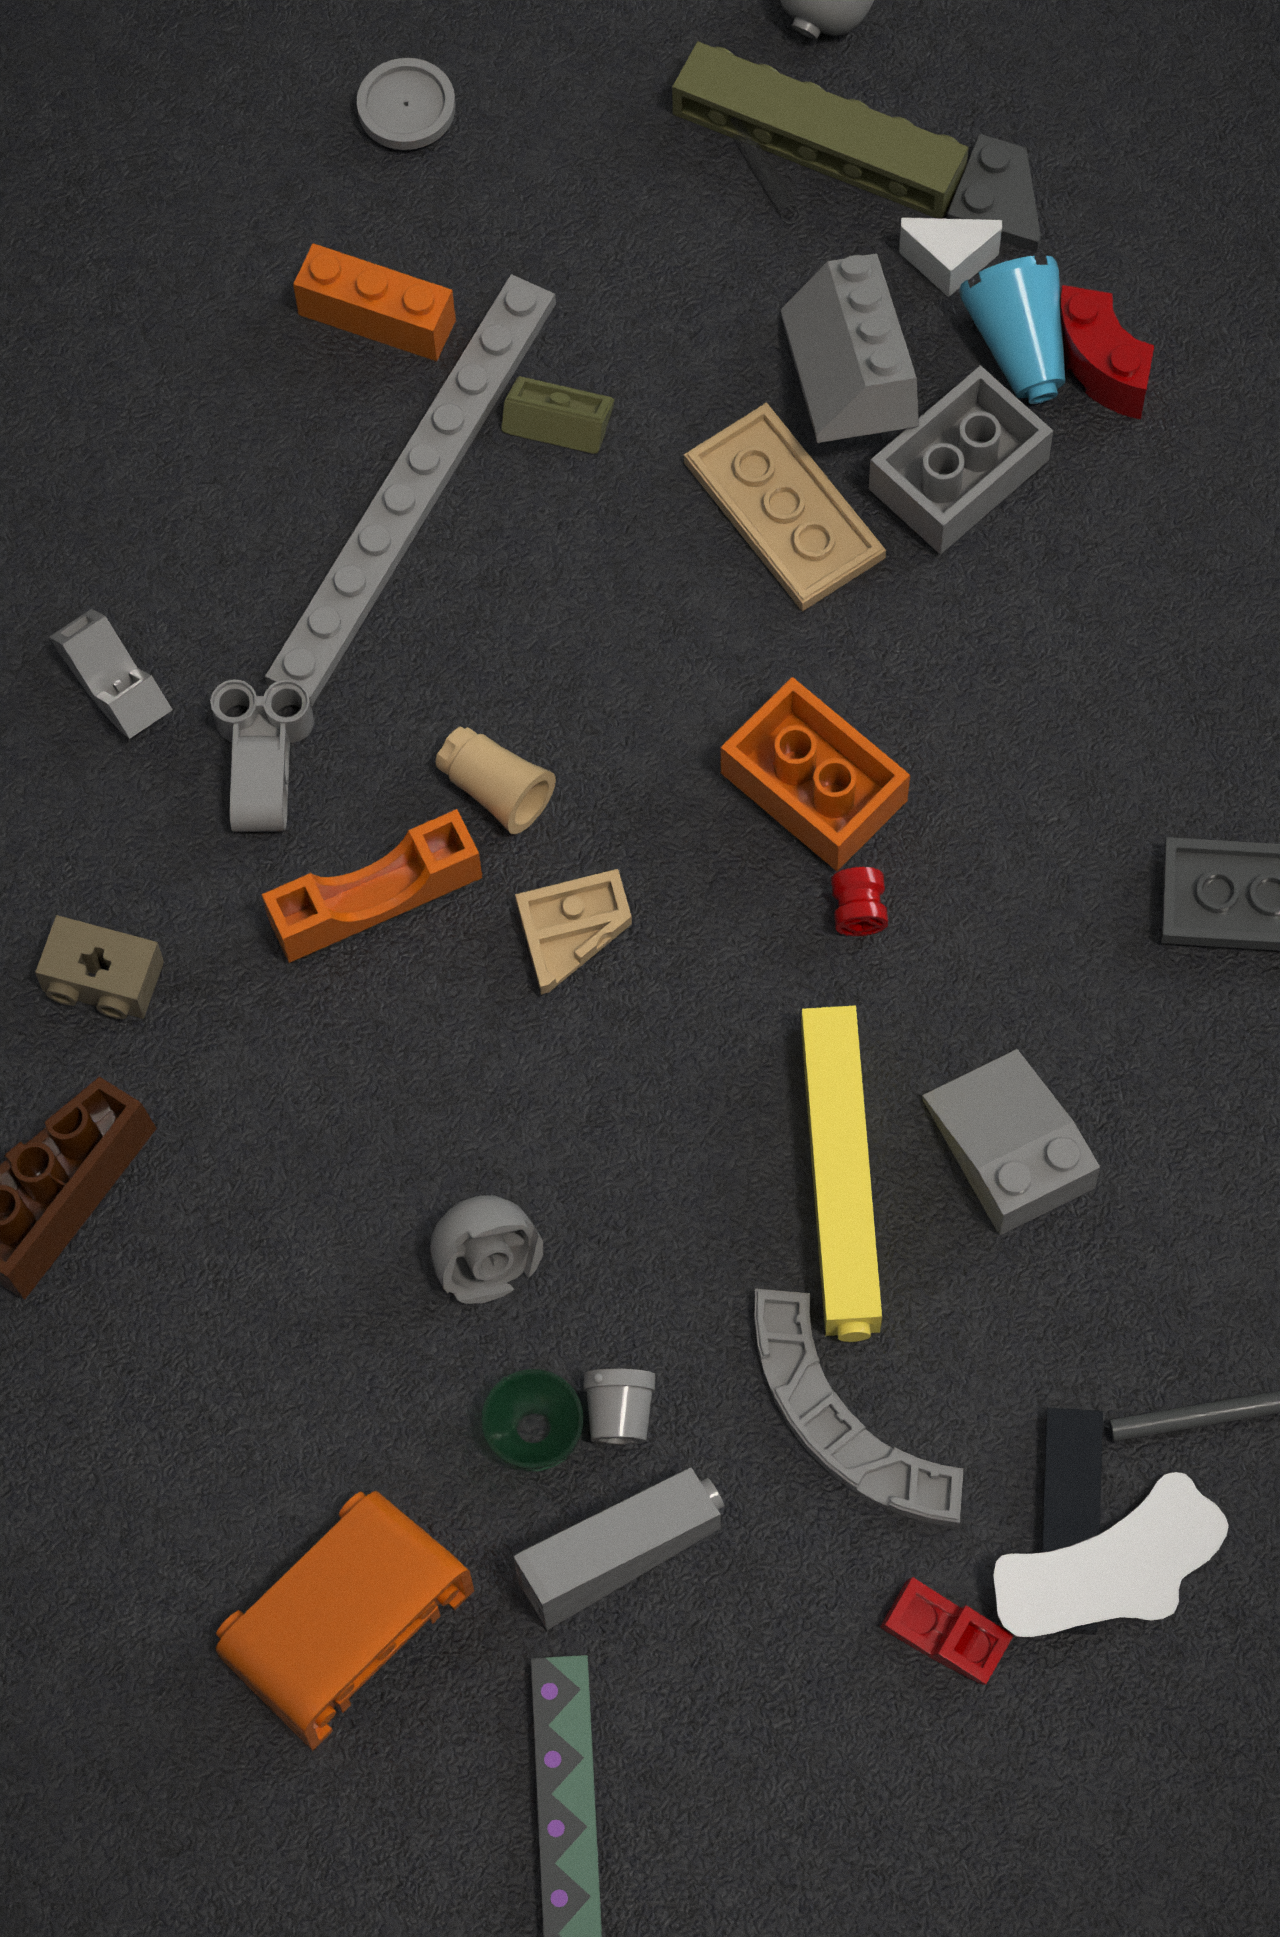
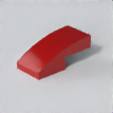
[880,1577,1014,1685]

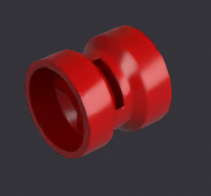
[831,867,888,936]

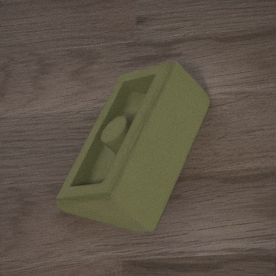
[502,376,615,454]

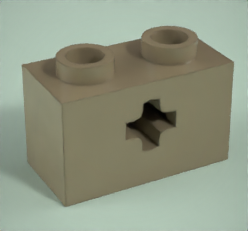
[35,915,164,1019]

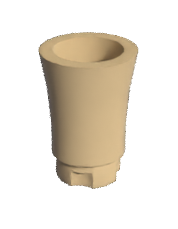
[435,727,556,834]

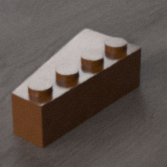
[0,1076,157,1300]

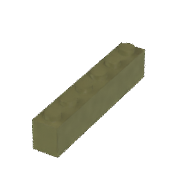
[672,41,969,219]

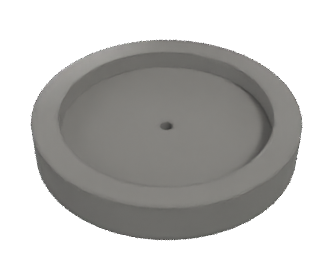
[357,58,456,150]

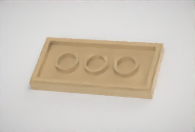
[684,403,886,611]

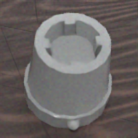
[584,1369,655,1445]

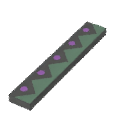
[531,1655,602,1937]

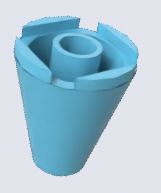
[959,256,1065,404]

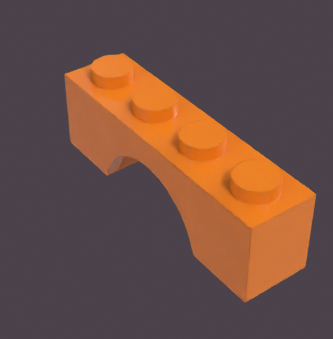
[262,809,482,963]

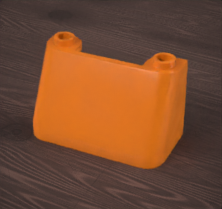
[216,1491,474,1751]

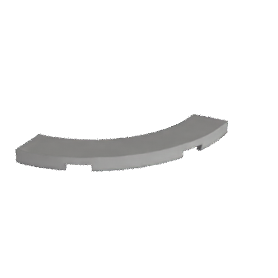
[754,1289,964,1528]

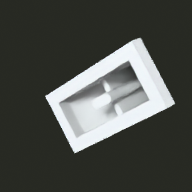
[899,218,1002,297]

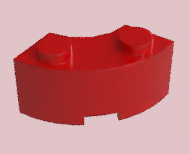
[1060,285,1154,420]

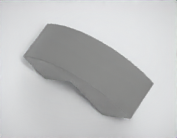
[49,609,173,739]

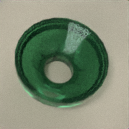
[482,1369,583,1471]

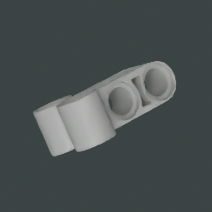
[210,679,314,832]

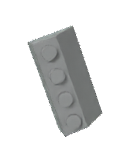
[781,253,919,443]

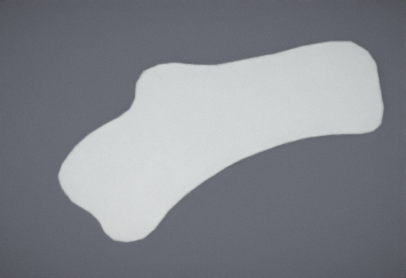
[993,1472,1229,1637]

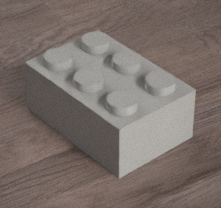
[869,365,1053,555]

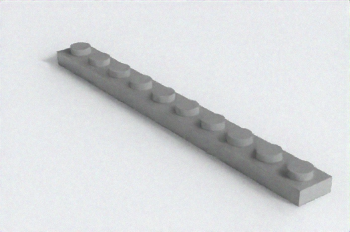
[265,274,556,706]

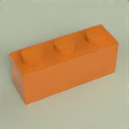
[293,243,456,361]

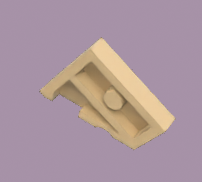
[515,869,632,994]

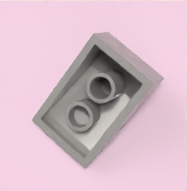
[922,1049,1100,1236]

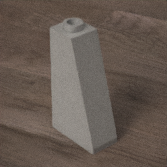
[513,1467,724,1630]

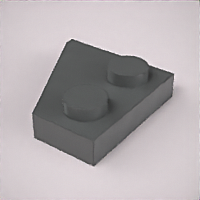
[947,134,1041,252]

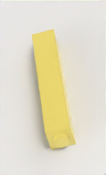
[801,1005,882,1342]

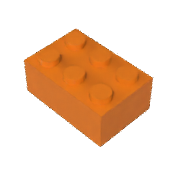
[721,677,910,871]

